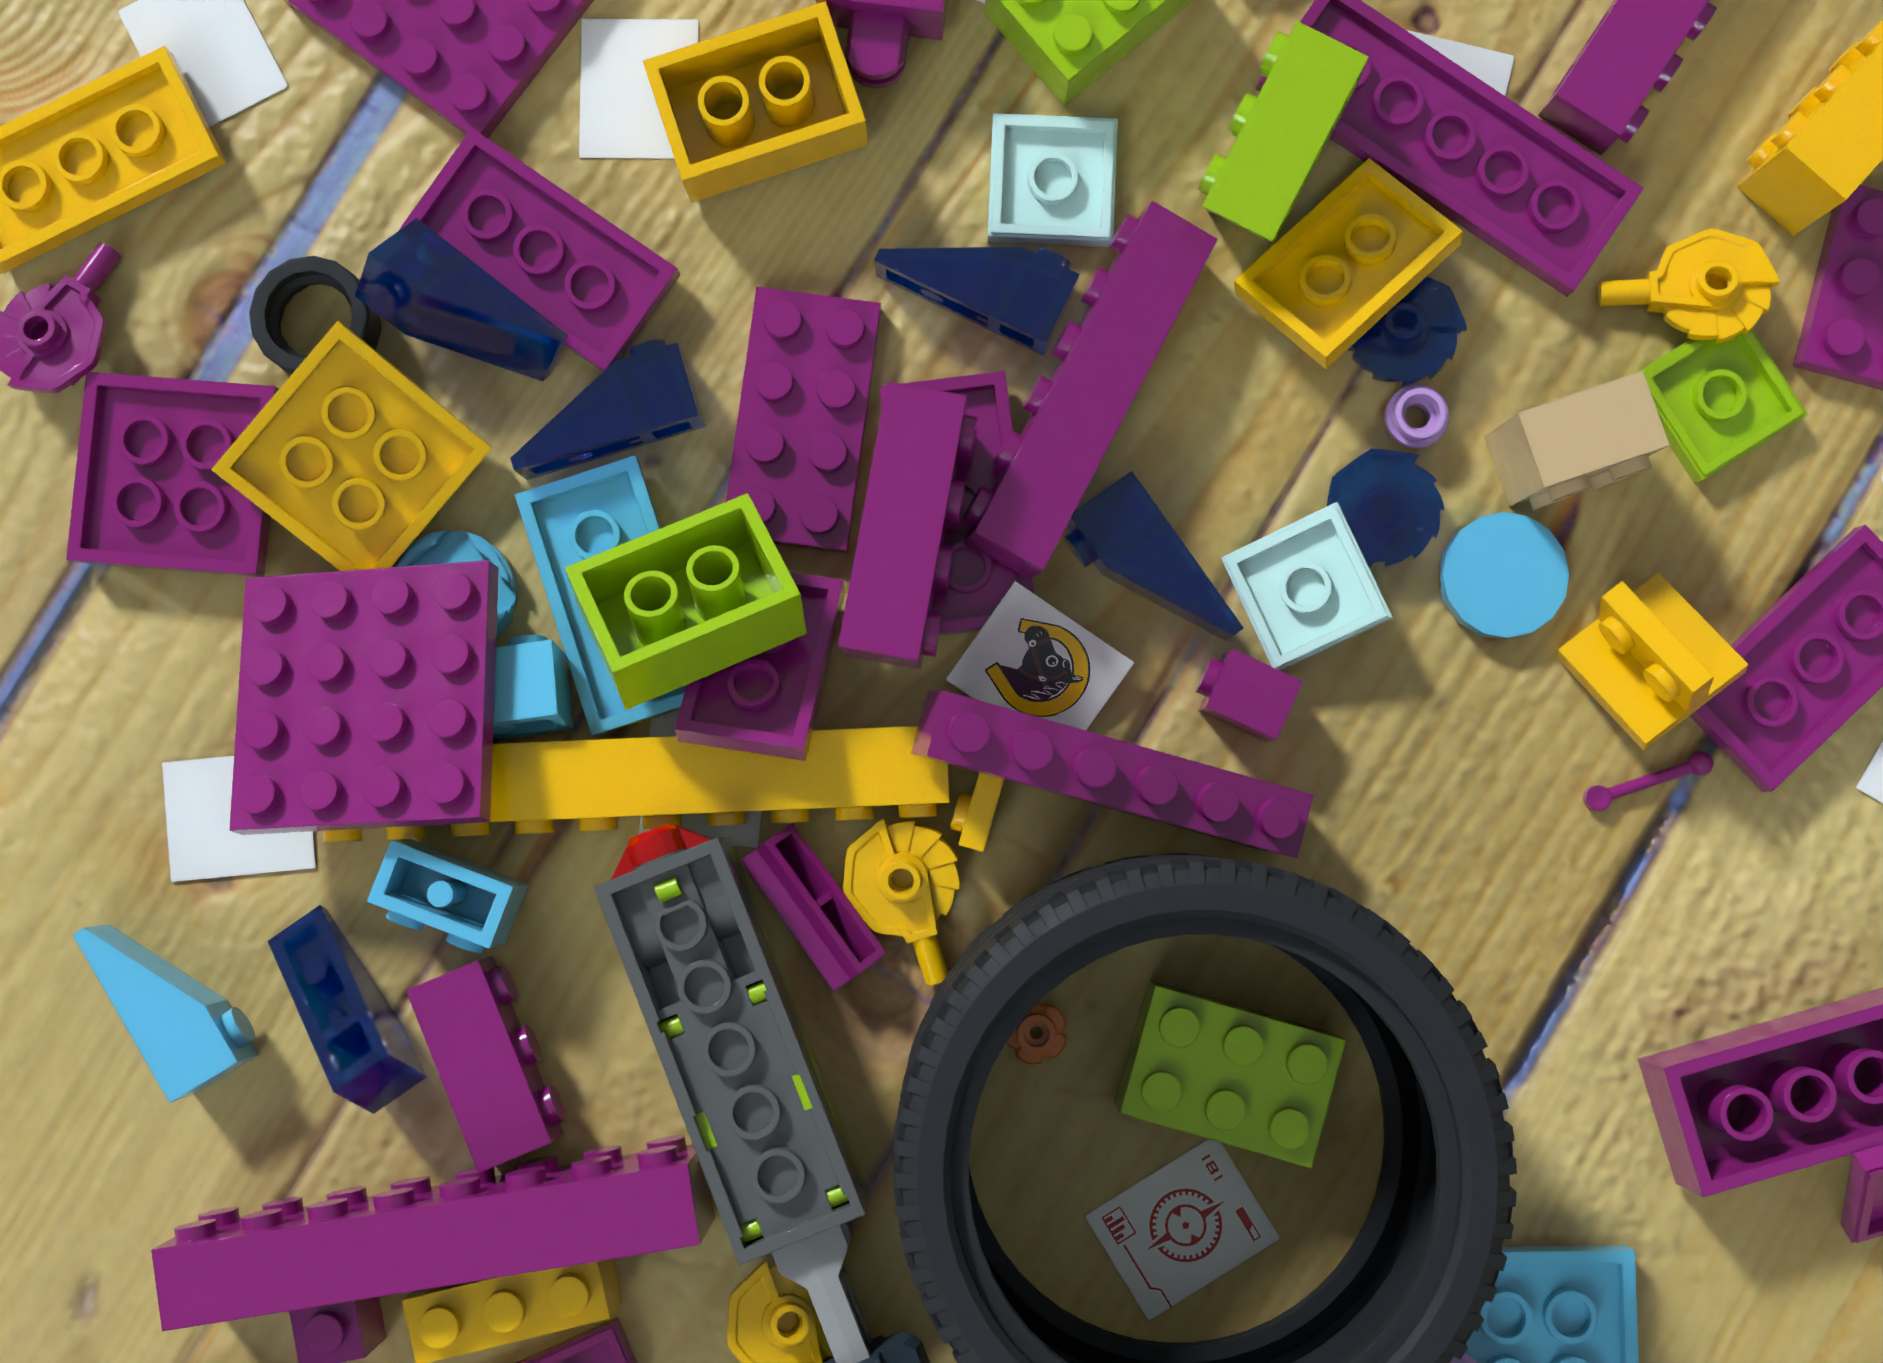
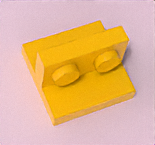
[1557,572,1749,751]

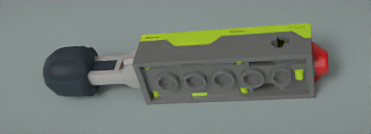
[594,823,930,1363]

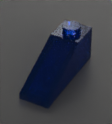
[355,218,568,381]
[874,247,1080,356]
[510,339,706,480]
[1064,471,1244,641]
[268,905,427,1114]

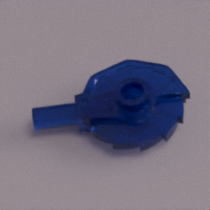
[1348,277,1467,386]
[1327,449,1445,568]

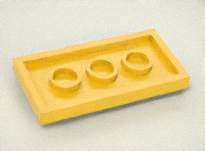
[0,46,227,274]

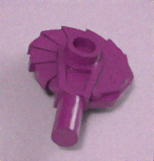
[0,242,122,393]

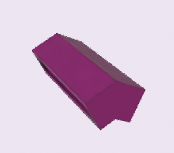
[740,823,886,992]

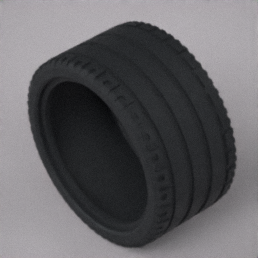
[893,853,1517,1363]

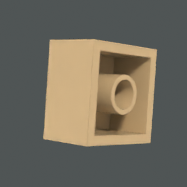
[1484,371,1670,511]

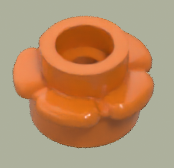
[1006,1002,1067,1064]

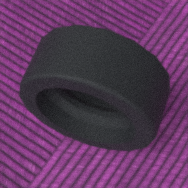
[249,256,382,375]

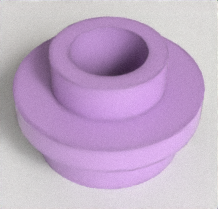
[1384,385,1449,449]

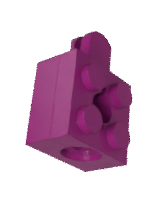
[816,0,948,89]

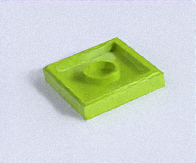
[1637,329,1808,484]

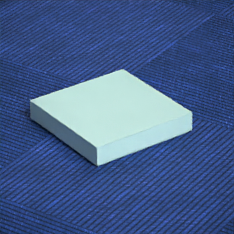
[987,113,1118,247]
[1221,502,1393,671]

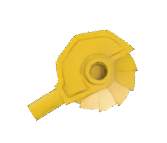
[1597,228,1780,344]
[843,818,960,986]
[726,1260,833,1363]

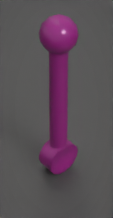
[1583,751,1714,811]

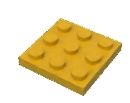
[211,321,492,571]

